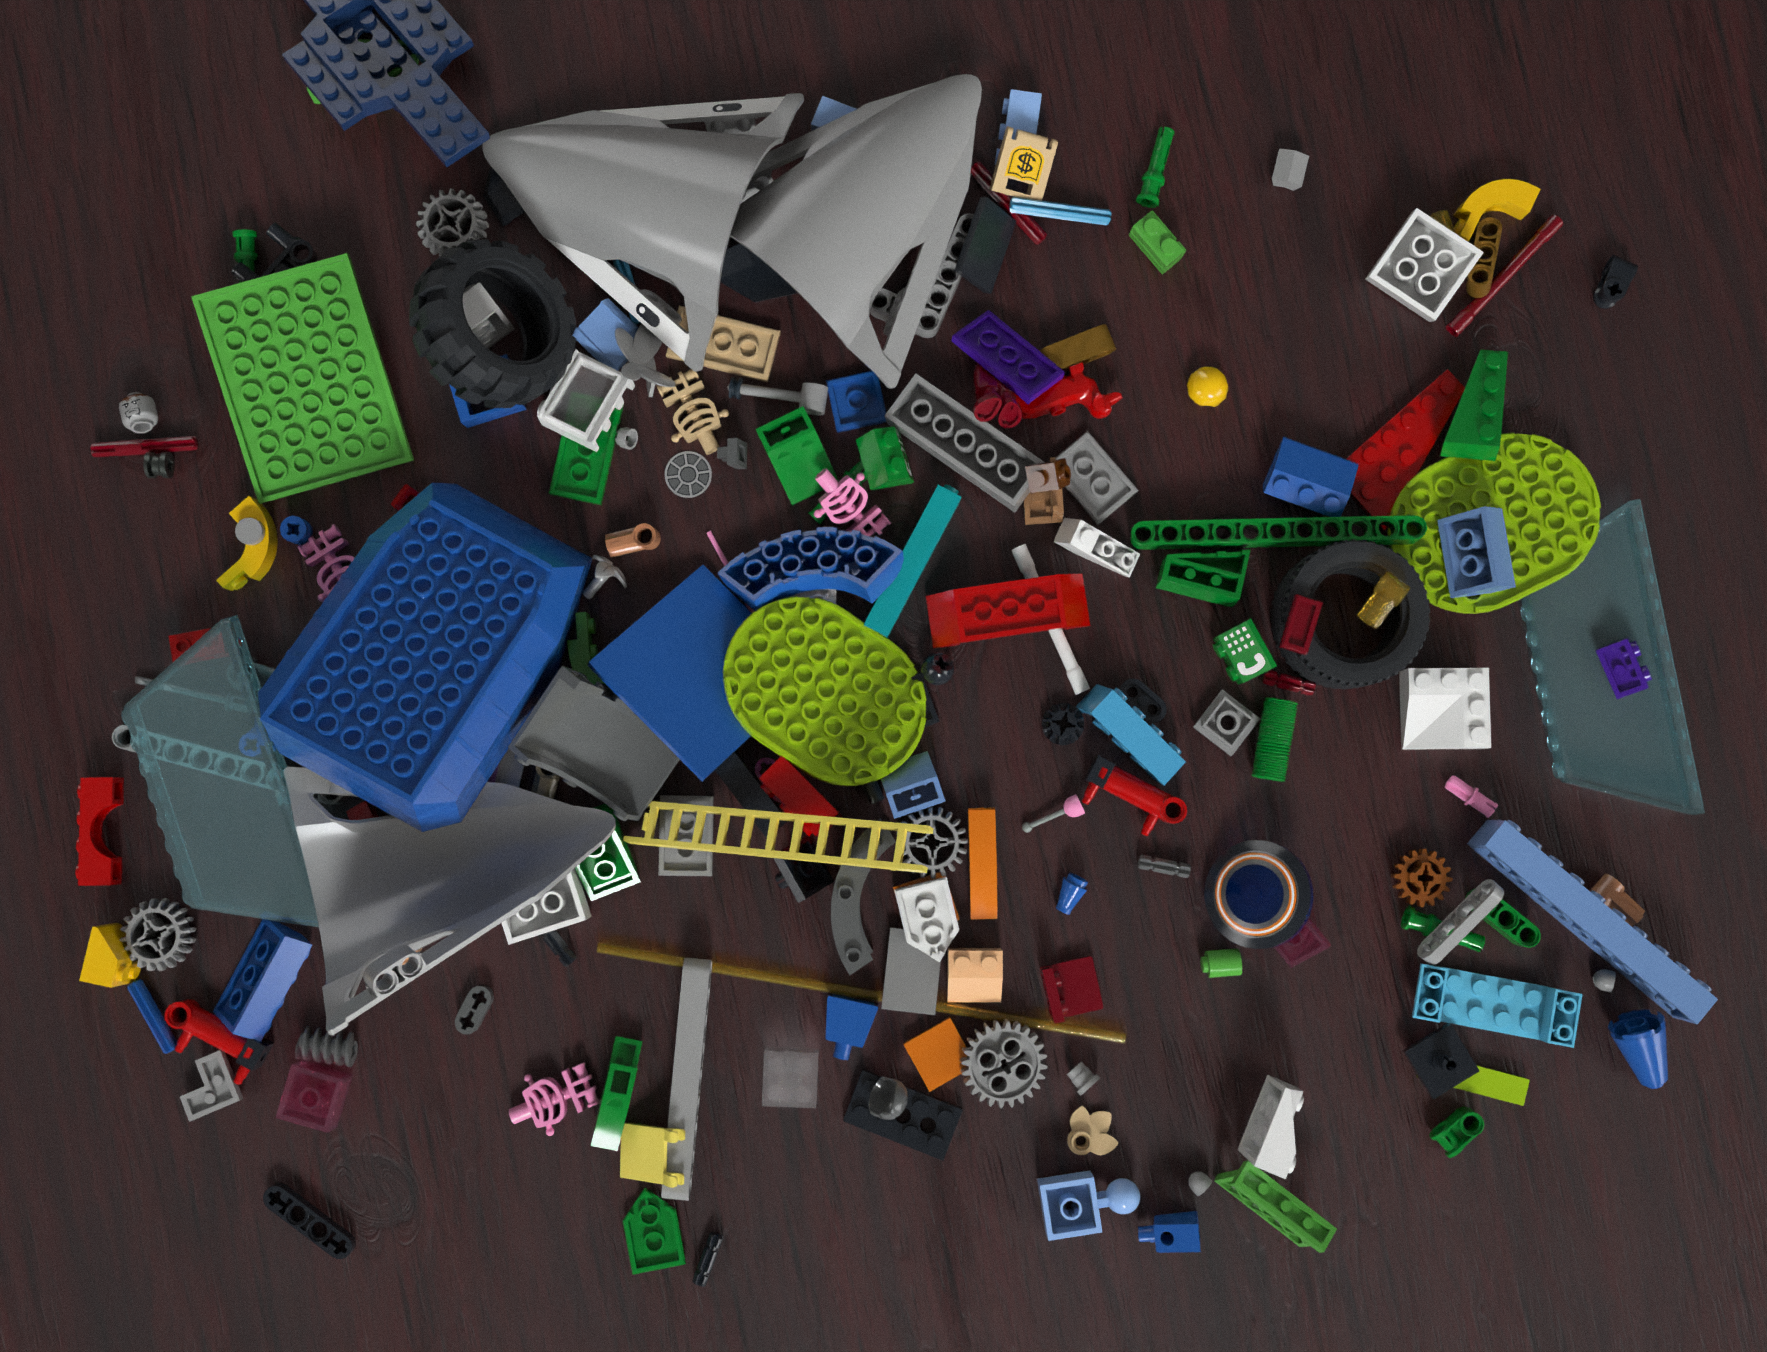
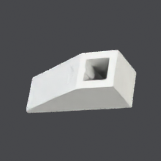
[1054,518,1140,578]

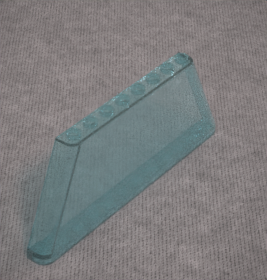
[1521,499,1705,815]
[122,615,319,928]

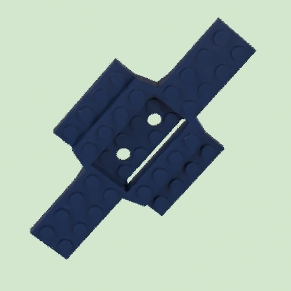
[282,0,490,167]

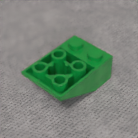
[756,406,839,505]

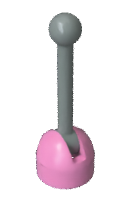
[1022,794,1085,833]

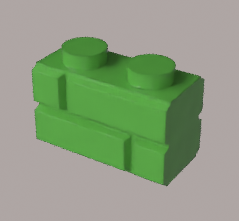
[1129,210,1186,274]

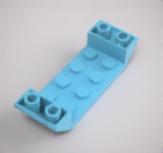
[1412,964,1582,1048]

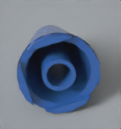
[1608,1009,1668,1089]

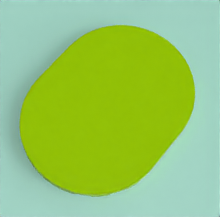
[1388,433,1601,614]
[723,596,926,786]

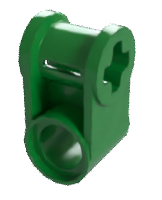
[1429,1107,1484,1158]

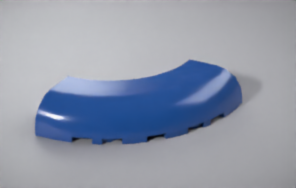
[718,527,904,611]

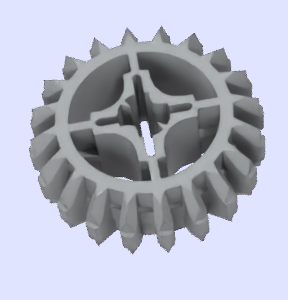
[416,188,489,256]
[897,806,968,879]
[120,898,197,971]

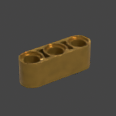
[1466,217,1502,298]
[1039,324,1116,372]

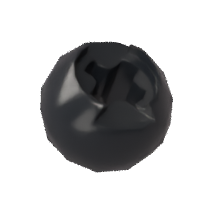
[921,652,954,685]

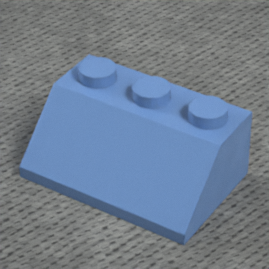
[1437,506,1516,598]

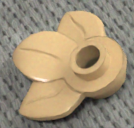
[1067,1106,1118,1155]

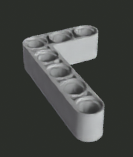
[870,213,974,338]

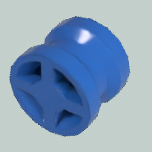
[280,516,313,545]

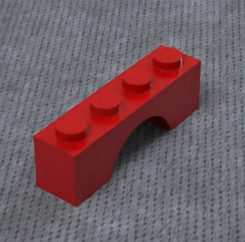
[75,777,124,886]

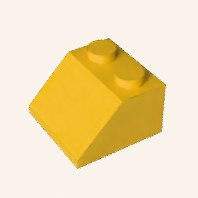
[79,923,141,988]

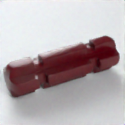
[1263,670,1316,696]

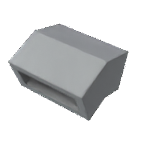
[1272,149,1309,191]

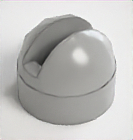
[615,427,638,450]
[1593,969,1616,992]
[1189,1172,1212,1196]

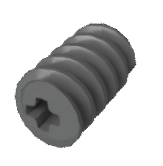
[295,1026,358,1067]

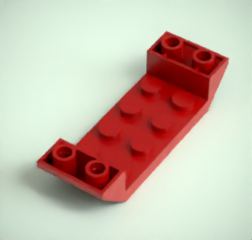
[926,574,1090,649]

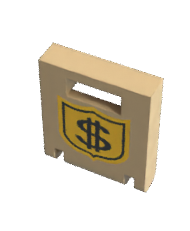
[989,126,1058,200]

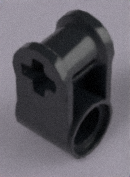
[1593,254,1638,309]

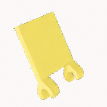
[620,1122,685,1188]

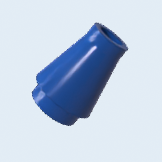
[1055,873,1088,915]

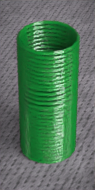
[1251,697,1298,782]

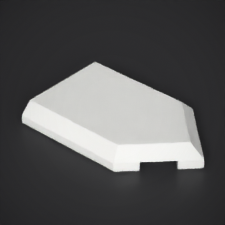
[894,877,959,962]

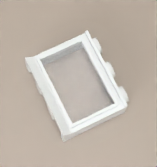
[537,349,635,452]

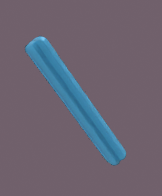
[1009,197,1111,225]

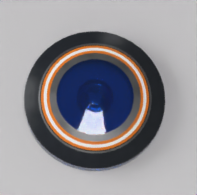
[1204,840,1313,949]

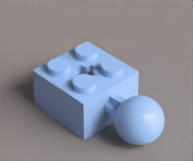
[1037,1170,1140,1241]

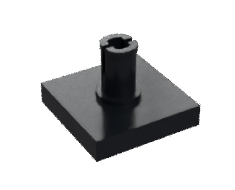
[773,835,834,903]
[1402,1023,1479,1099]

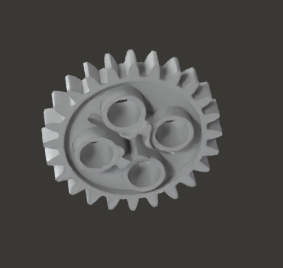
[959,1019,1048,1108]

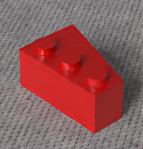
[759,756,843,837]

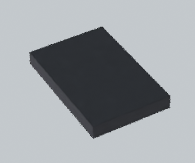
[954,197,1017,294]

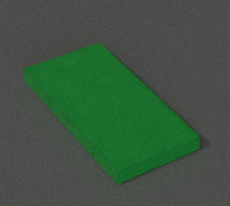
[549,392,624,506]

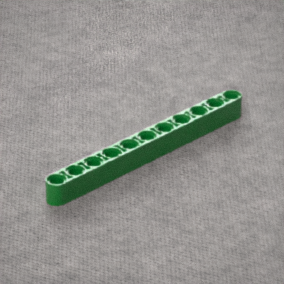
[1130,515,1427,550]

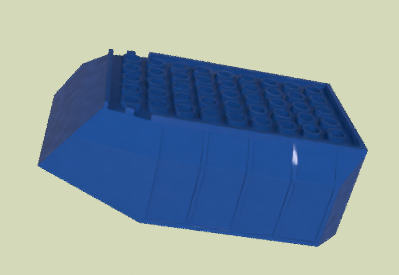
[258,483,592,832]

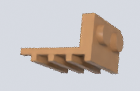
[1024,457,1064,525]

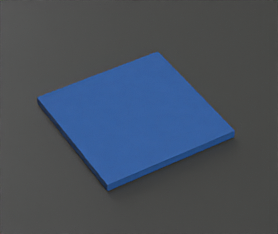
[587,565,752,781]

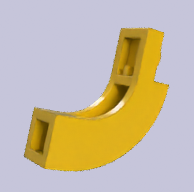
[1453,179,1541,241]
[216,496,278,591]

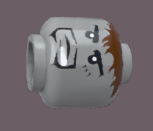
[119,392,158,433]

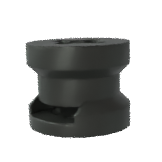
[143,452,175,478]

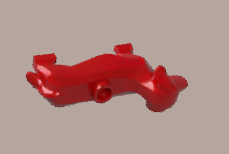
[1013,362,1123,419]

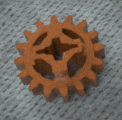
[1391,848,1453,907]

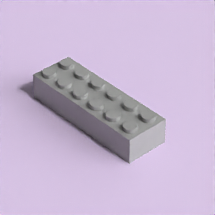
[885,373,1045,512]

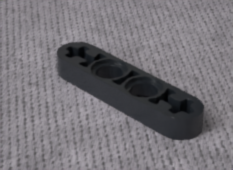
[263,1183,356,1259]

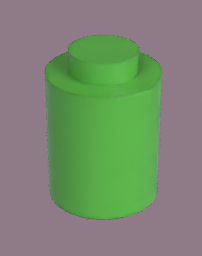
[1200,948,1242,978]

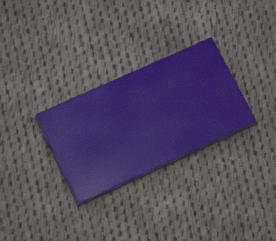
[951,310,1065,404]

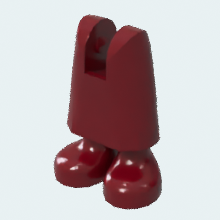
[973,363,1022,428]

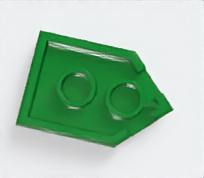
[623,1188,686,1275]

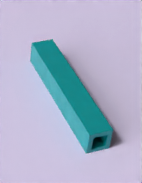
[864,484,961,638]

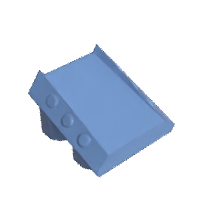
[572,298,638,371]

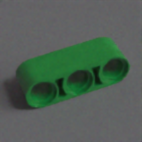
[1465,888,1541,948]

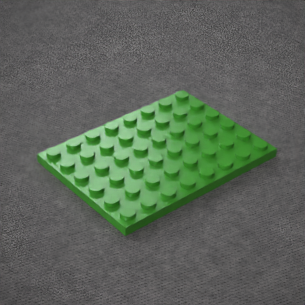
[191,253,414,504]

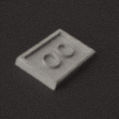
[1055,431,1139,525]
[658,795,714,876]
[881,928,941,1015]

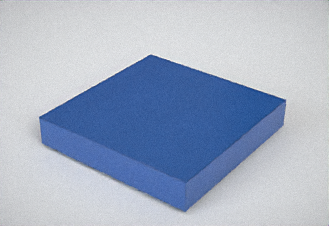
[826,371,886,433]

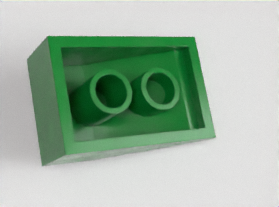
[575,804,641,901]

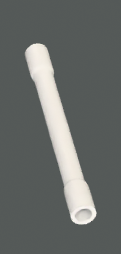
[1011,544,1090,695]

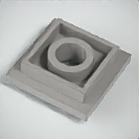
[1193,689,1260,756]

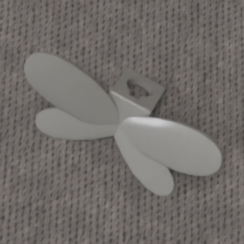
[615,323,676,397]

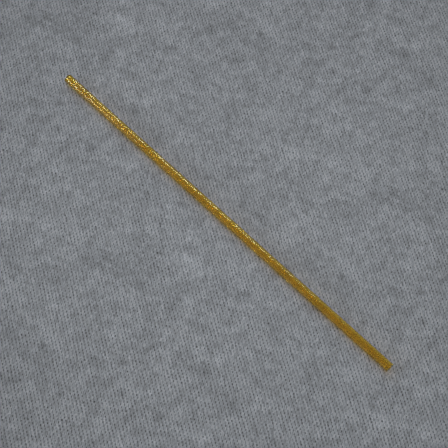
[597,942,1126,1044]

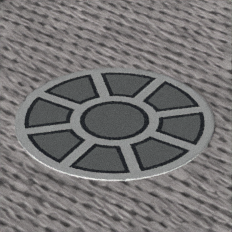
[665,451,712,498]

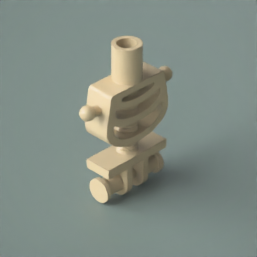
[656,369,729,455]

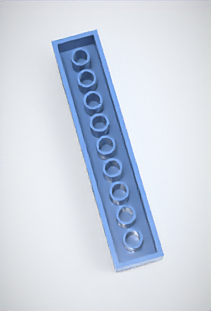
[1467,819,1718,1025]

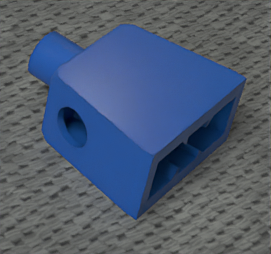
[826,993,878,1060]
[1138,1211,1201,1253]

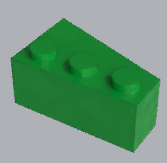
[1156,550,1250,608]

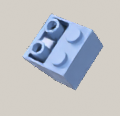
[881,751,945,819]

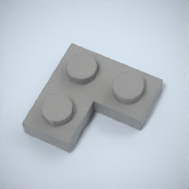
[180,1050,244,1122]

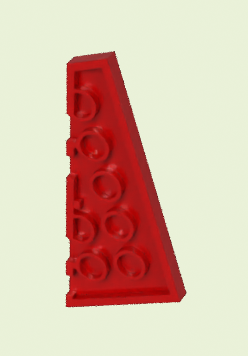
[1346,369,1465,532]

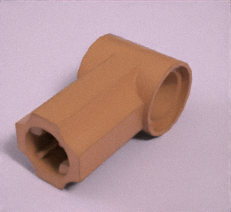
[605,523,661,558]
[1589,873,1645,926]

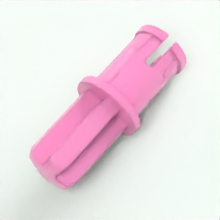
[1445,775,1498,818]

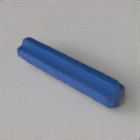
[127,979,177,1054]

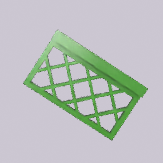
[1214,1160,1337,1253]

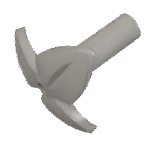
[582,555,627,599]

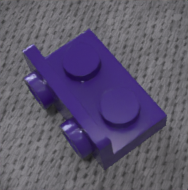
[1596,637,1653,699]

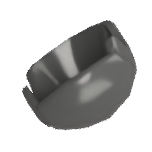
[868,1077,908,1120]

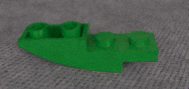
[590,1036,642,1151]

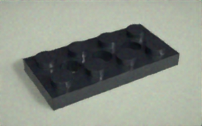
[843,1069,963,1161]

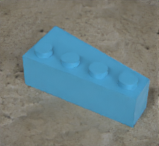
[1076,684,1185,785]

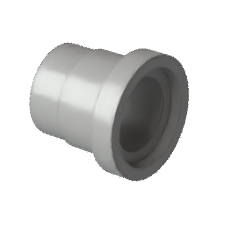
[1067,1061,1100,1096]

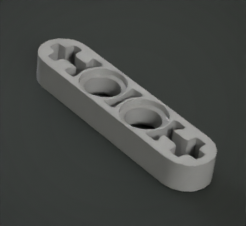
[1417,879,1504,965]

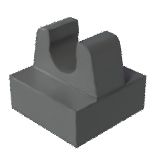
[717,438,747,469]

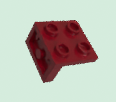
[1039,956,1103,1024]

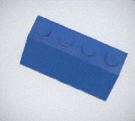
[213,916,312,1041]

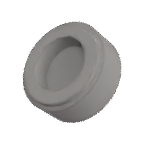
[235,518,265,545]

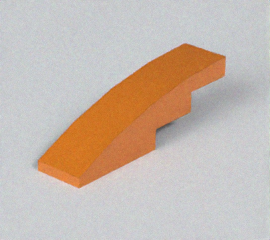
[968,808,997,920]

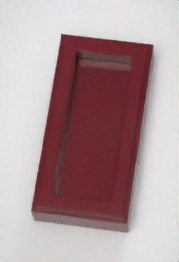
[1279,594,1323,655]

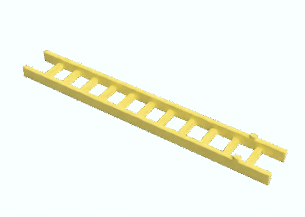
[623,801,934,873]

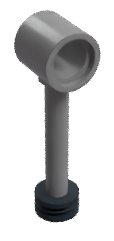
[728,377,828,415]

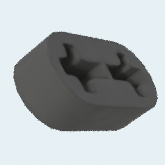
[455,985,494,1035]

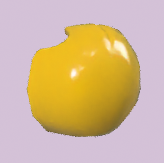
[1187,366,1228,407]

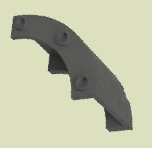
[508,666,680,821]
[831,818,896,975]

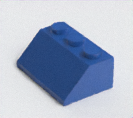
[1263,436,1359,517]

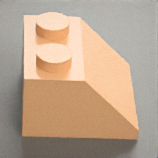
[947,948,1003,1002]

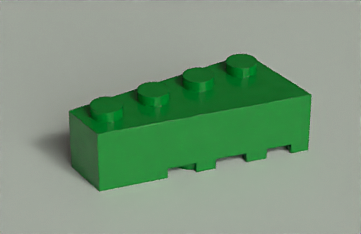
[1440,350,1508,461]

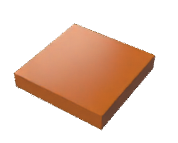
[903,1017,967,1092]

